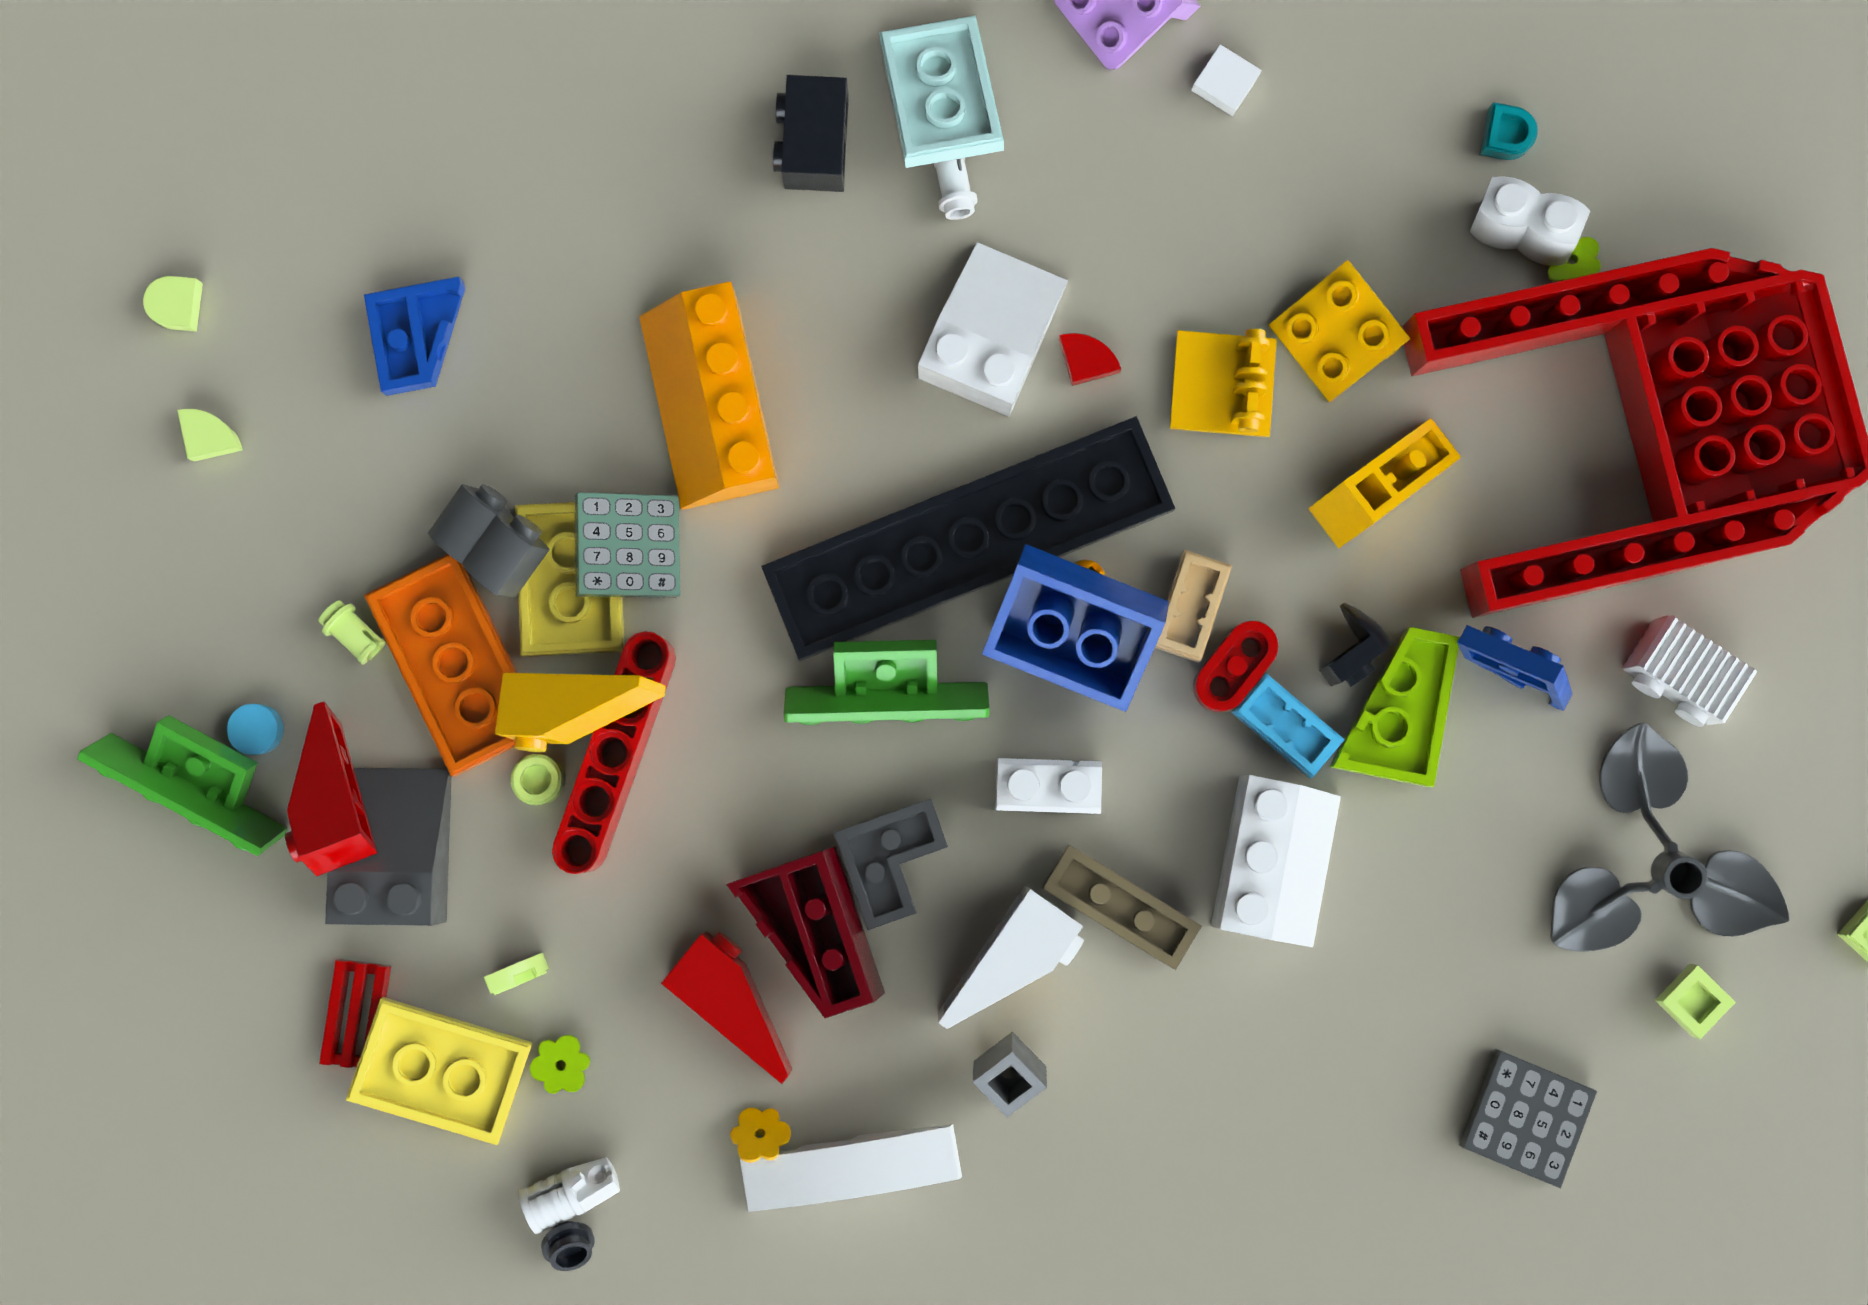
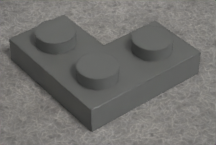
[834,799,948,930]

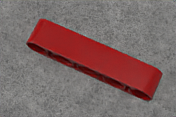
[552,631,676,874]

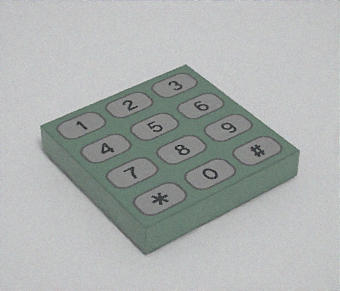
[574,492,680,598]

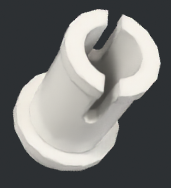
[934,158,977,220]

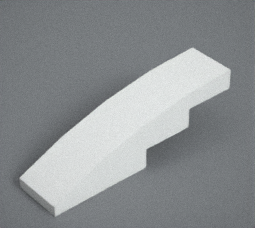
[740,1124,962,1212]

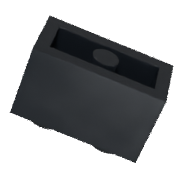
[773,75,849,192]

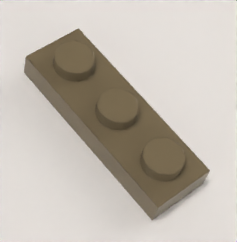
[1042,844,1202,970]

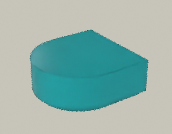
[1480,102,1538,160]

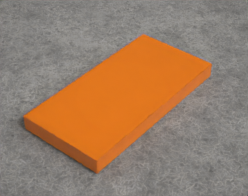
[364,554,518,777]

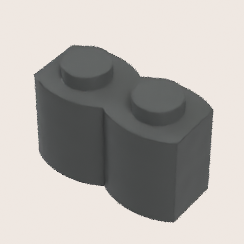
[428,484,550,598]

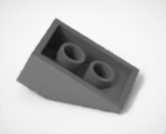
[325,768,452,926]

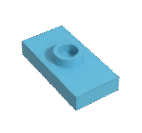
[1231,673,1345,779]

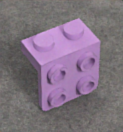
[1054,0,1200,70]

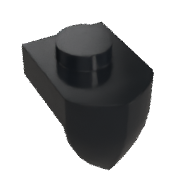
[1319,603,1393,687]

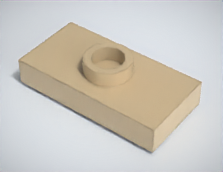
[1155,549,1232,663]

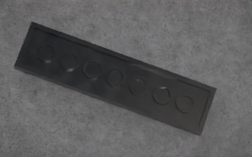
[761,416,1176,661]

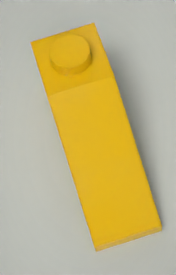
[1308,418,1461,548]
[495,673,666,752]

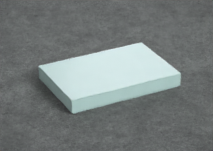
[879,15,1004,168]

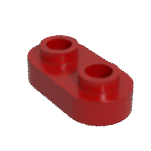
[1193,621,1279,712]

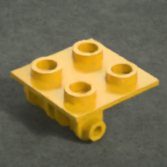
[1269,260,1411,403]
[1170,329,1277,437]

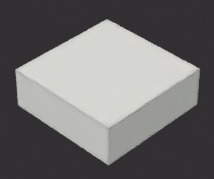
[1191,44,1262,117]

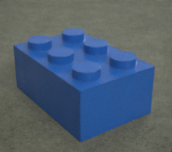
[982,544,1169,712]

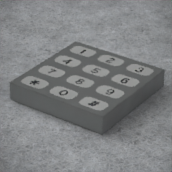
[1459,1049,1597,1189]

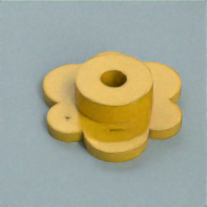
[730,1108,791,1163]

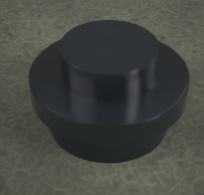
[541,1221,595,1271]

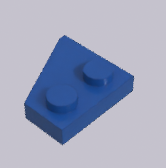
[364,277,465,396]
[1457,625,1573,711]

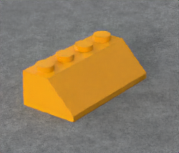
[639,281,780,510]

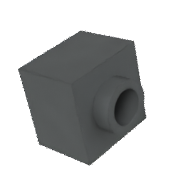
[973,1031,1047,1117]

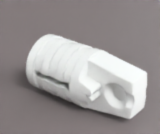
[519,1157,620,1234]

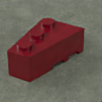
[726,846,885,1019]

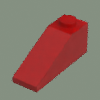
[285,701,377,876]
[661,931,792,1084]

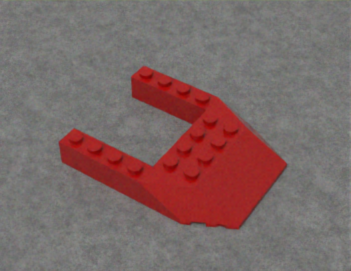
[1402,248,1868,618]

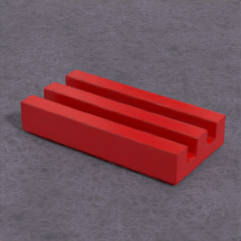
[319,959,391,1068]

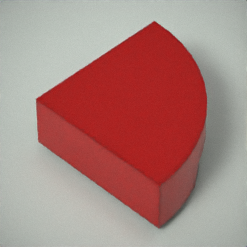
[1058,333,1121,386]

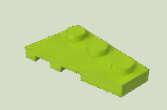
[1329,627,1460,787]

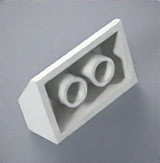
[1211,775,1341,947]

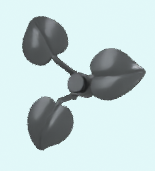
[1550,723,1789,952]

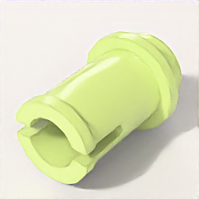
[318,600,386,665]

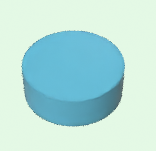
[227,704,284,755]

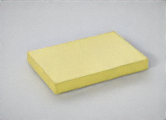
[515,502,624,657]
[346,997,533,1145]

